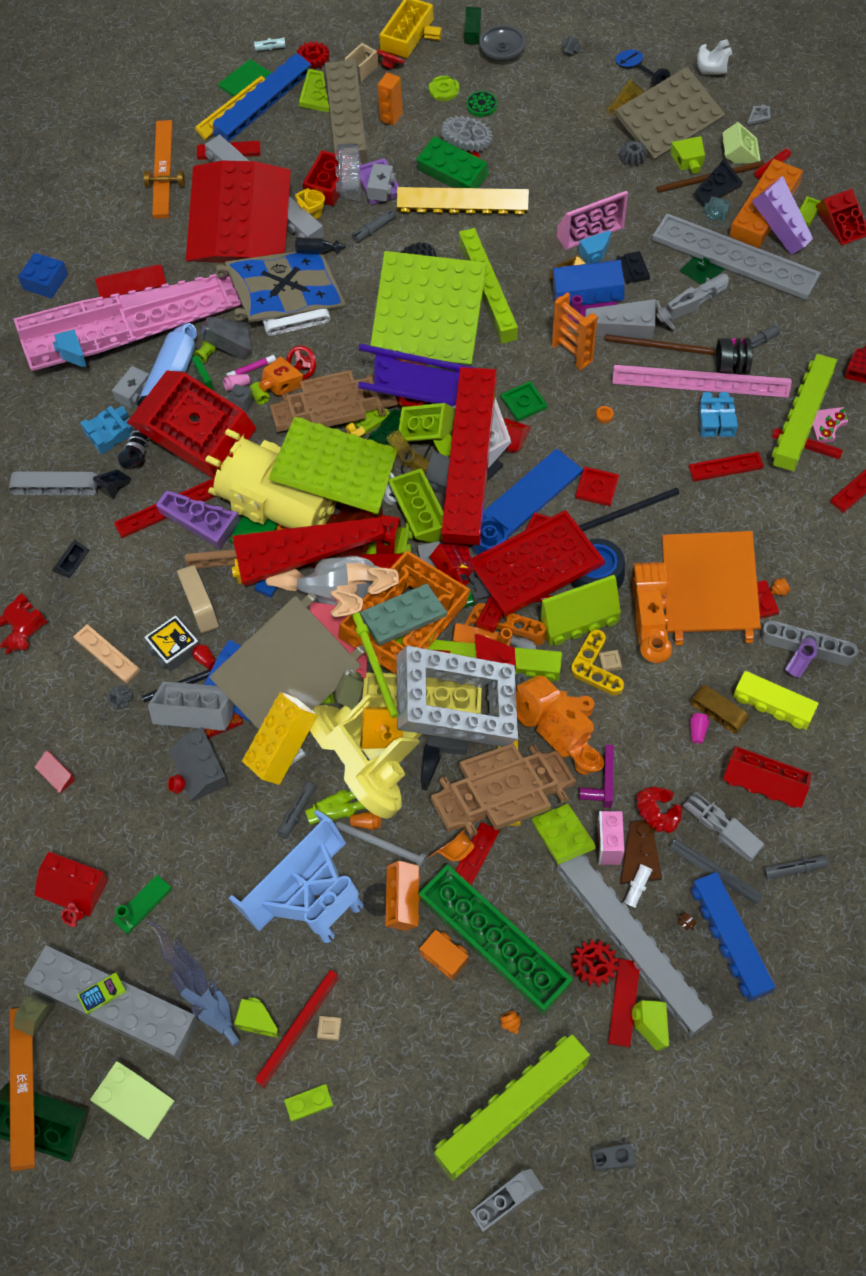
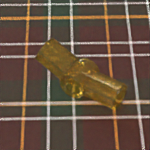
[386,430,430,476]

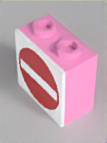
[597,811,624,865]

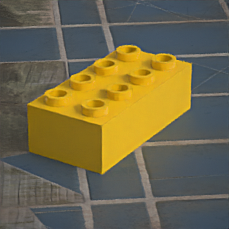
[379,0,434,58]
[242,692,318,785]

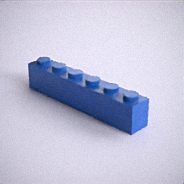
[691,872,776,1002]

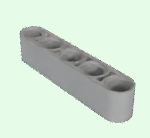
[8,472,97,495]
[761,621,858,666]

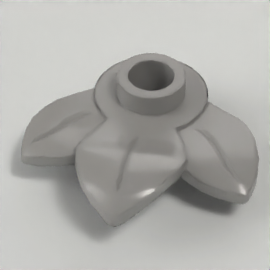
[656,300,675,330]

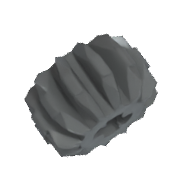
[620,139,647,167]

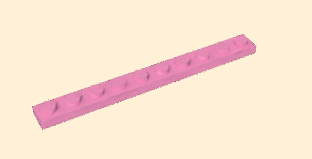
[612,365,792,398]

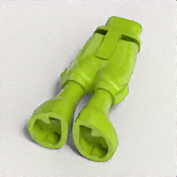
[305,790,366,825]

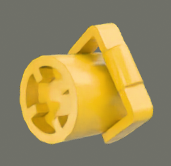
[295,188,325,219]

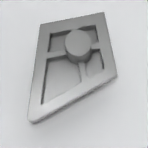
[747,105,771,125]

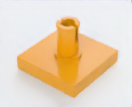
[360,707,403,749]

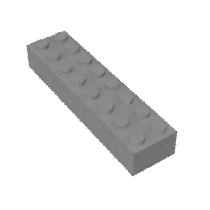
[23,946,199,1061]

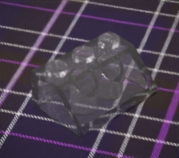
[335,144,361,203]

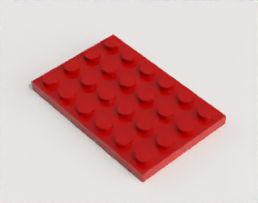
[471,510,605,617]

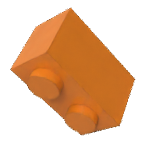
[419,930,469,981]

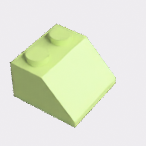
[722,122,760,163]

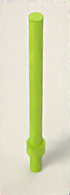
[352,612,399,718]

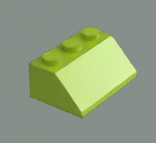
[397,403,455,442]

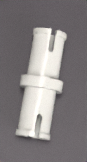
[624,864,653,908]

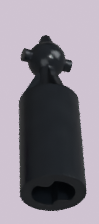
[295,237,346,253]

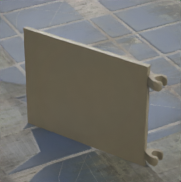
[209,592,365,729]

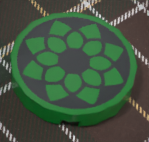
[466,91,497,118]

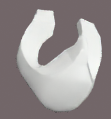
[697,39,732,75]

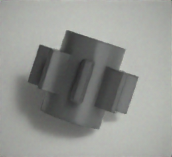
[561,35,581,55]
[108,684,132,709]

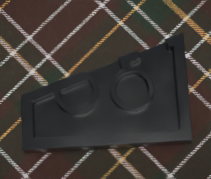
[694,159,743,207]

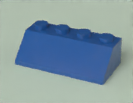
[553,260,624,306]

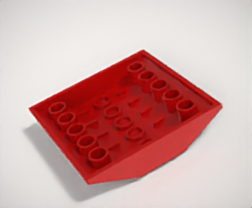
[186,160,291,263]

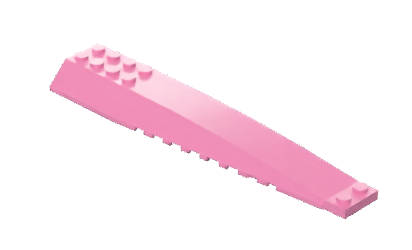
[14,274,242,371]

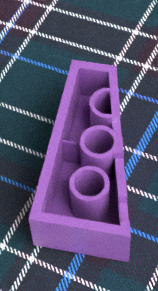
[752,176,813,255]
[156,490,241,549]

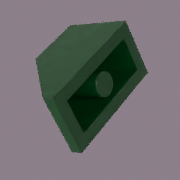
[464,7,481,44]

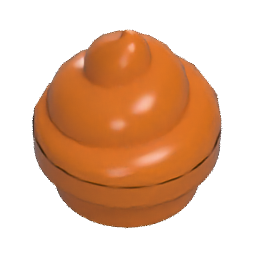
[771,577,791,596]
[500,1010,521,1034]

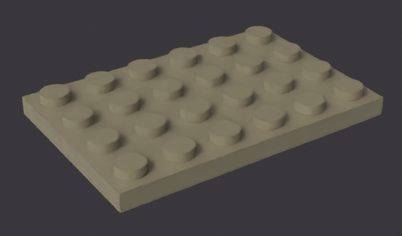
[614,67,726,161]

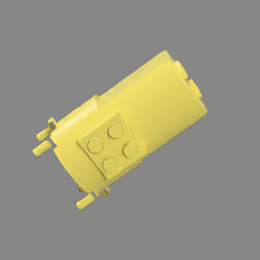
[205,429,337,529]

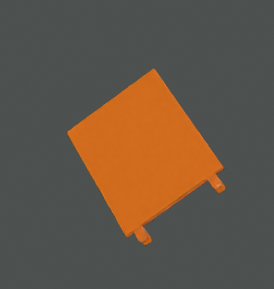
[662,531,761,645]

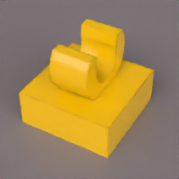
[345,423,366,438]

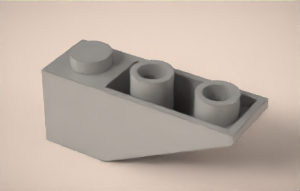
[470,1169,544,1232]

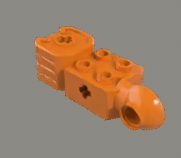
[631,562,672,663]
[516,675,604,775]

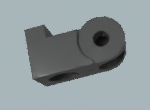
[469,571,490,606]
[591,1143,636,1172]

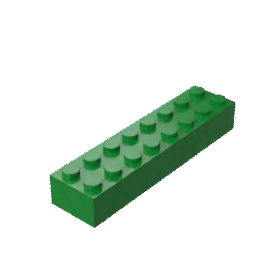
[418,864,573,1016]

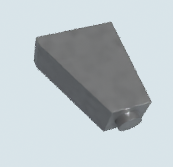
[201,317,251,360]

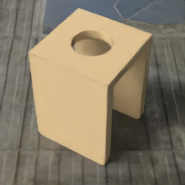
[345,43,378,82]

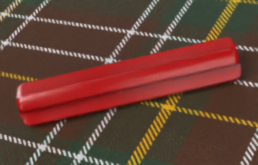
[754,148,791,179]

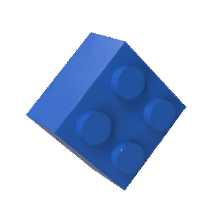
[18,252,68,299]

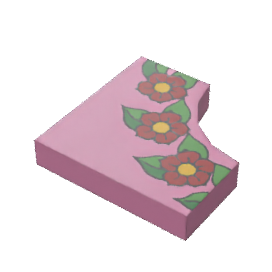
[812,407,848,443]

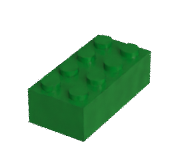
[416,136,489,188]

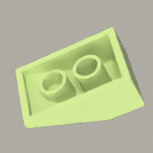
[90,1061,174,1140]

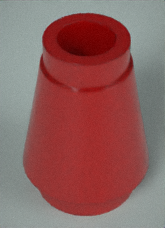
[192,644,216,671]

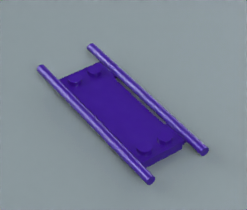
[358,343,476,407]

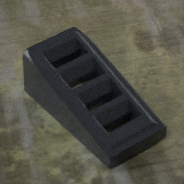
[421,744,441,791]

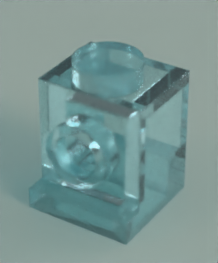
[703,196,731,224]

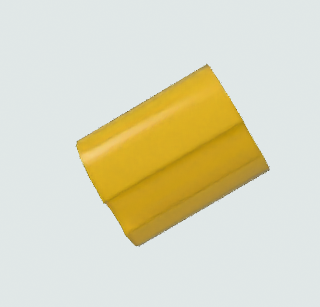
[424,26,442,41]

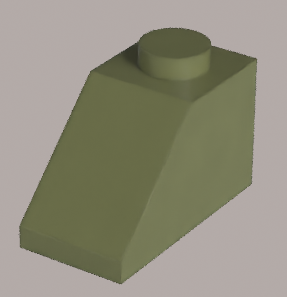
[335,670,364,709]
[14,994,56,1037]

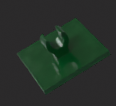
[679,257,725,285]

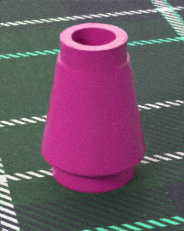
[690,713,710,744]

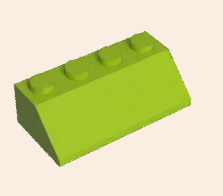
[388,468,444,543]

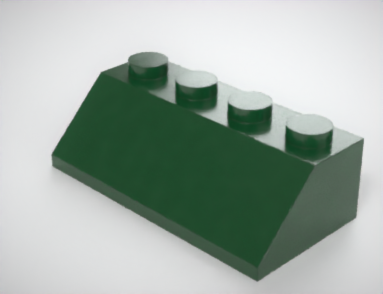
[0,1083,88,1162]

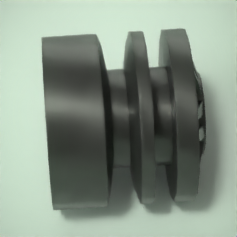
[716,337,753,375]

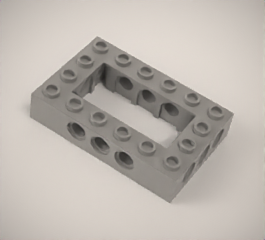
[397,646,518,746]

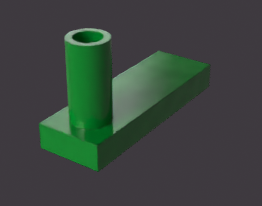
[112,875,173,935]

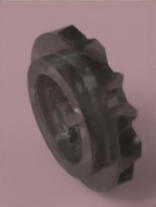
[363,884,386,917]

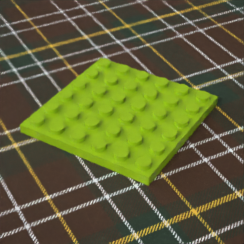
[371,251,487,366]
[269,417,398,514]

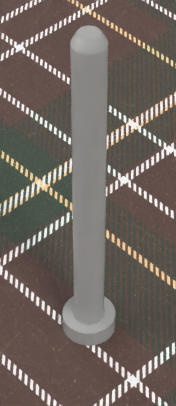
[335,822,427,868]

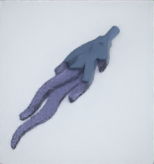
[147,921,240,1047]

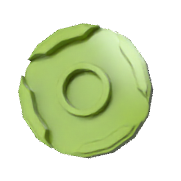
[429,76,459,101]

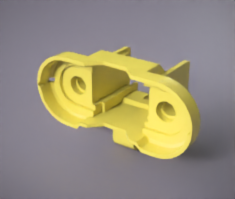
[310,694,422,819]

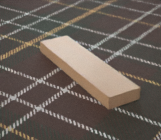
[73,624,140,683]

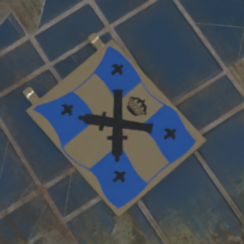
[216,252,346,322]

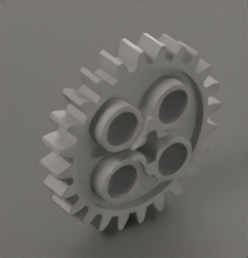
[441,115,493,153]

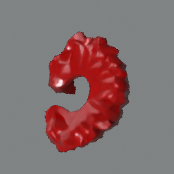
[636,787,682,833]

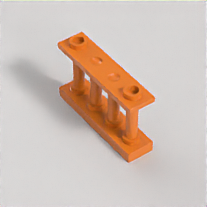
[552,292,598,370]

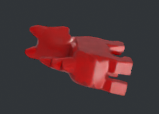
[0,593,48,655]

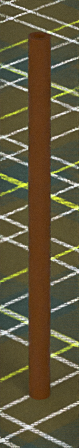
[656,160,764,193]
[605,334,716,356]

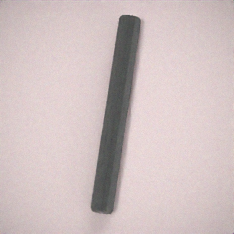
[670,839,763,904]

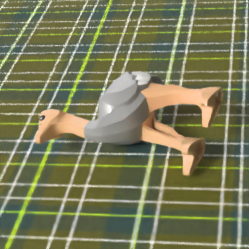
[266,556,399,617]

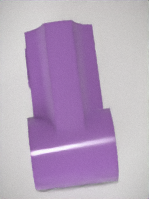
[785,638,817,678]

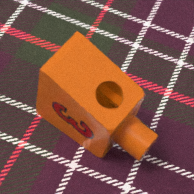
[259,357,303,395]

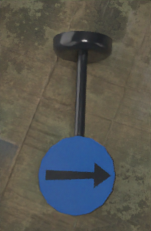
[616,49,670,87]

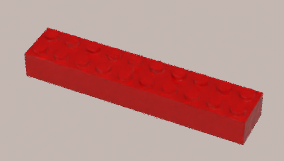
[441,367,497,545]

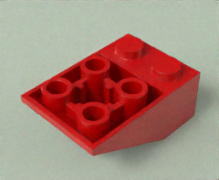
[815,188,866,246]

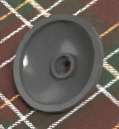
[480,25,526,60]

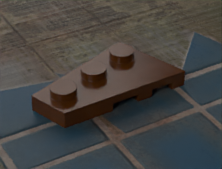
[620,820,662,885]

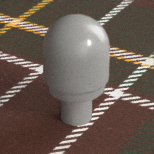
[510,637,536,649]

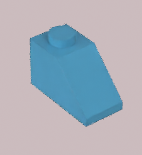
[579,230,611,264]
[53,329,86,367]

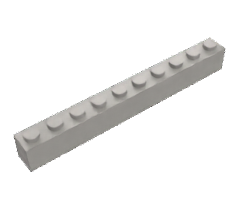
[205,135,324,238]
[556,854,714,1038]

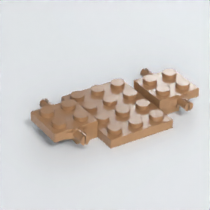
[270,370,398,432]
[431,743,576,837]

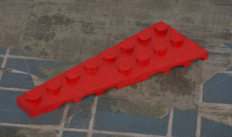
[232,517,386,586]

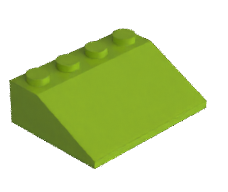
[541,575,621,646]

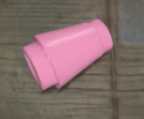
[223,374,250,392]

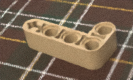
[177,564,219,634]

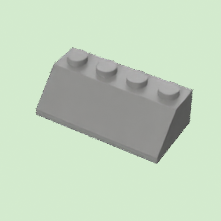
[148,681,234,731]

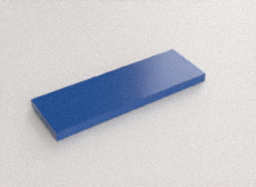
[483,448,583,538]

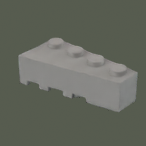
[585,299,656,339]

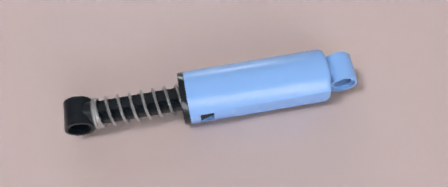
[118,323,197,469]

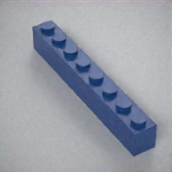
[213,53,311,142]

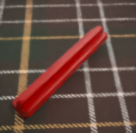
[772,428,843,459]

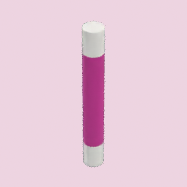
[226,355,276,376]

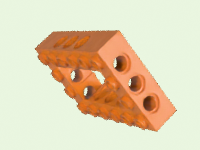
[338,551,470,675]

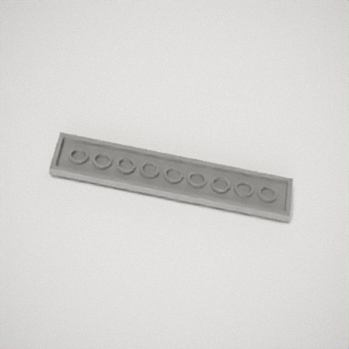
[652,214,821,300]

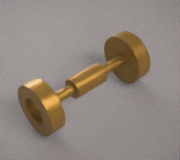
[144,170,185,187]

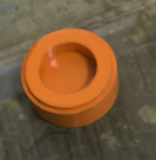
[596,406,614,423]

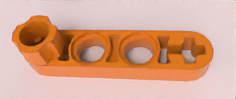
[475,605,546,646]

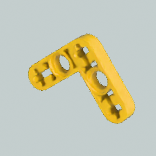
[571,630,624,696]

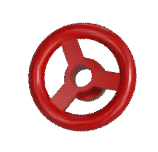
[376,49,405,69]
[286,345,316,380]

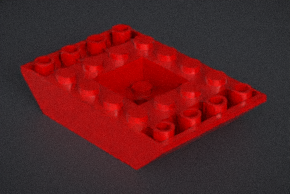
[127,370,257,480]

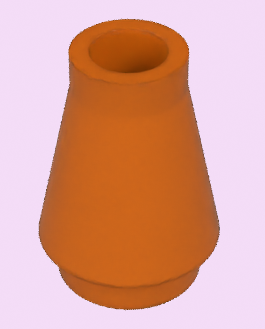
[350,811,381,831]

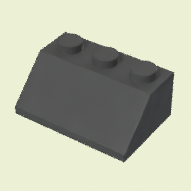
[426,452,450,496]
[169,727,228,802]

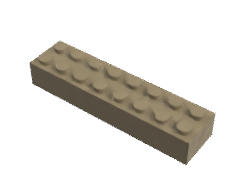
[325,60,368,165]

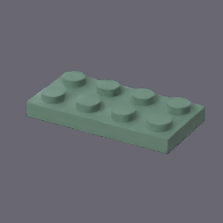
[360,584,447,646]

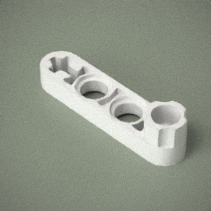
[263,309,331,336]

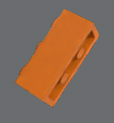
[378,72,403,126]
[385,861,420,931]

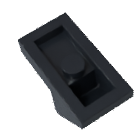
[93,469,131,499]

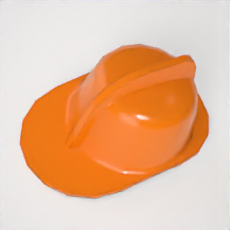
[428,827,474,862]

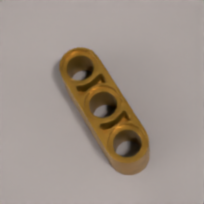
[690,685,749,734]

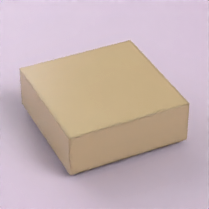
[599,650,622,672]
[317,1016,341,1041]

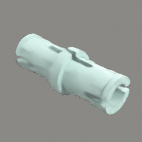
[254,37,286,52]

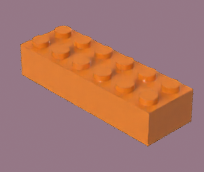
[729,159,803,249]

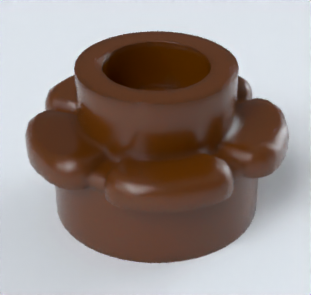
[678,911,697,931]

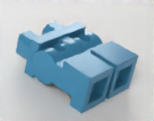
[699,392,738,437]
[80,406,133,455]

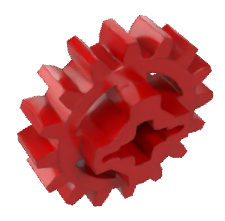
[297,41,330,69]
[572,940,619,988]

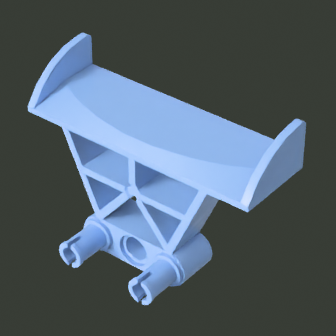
[229,810,363,943]

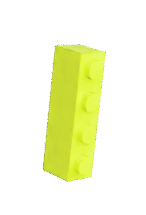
[733,671,819,730]

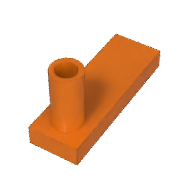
[452,623,512,646]

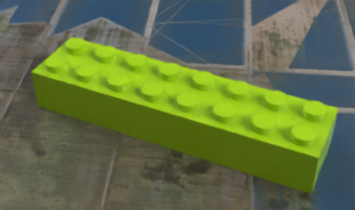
[434,1034,590,1181]

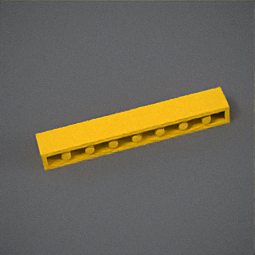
[397,187,529,215]

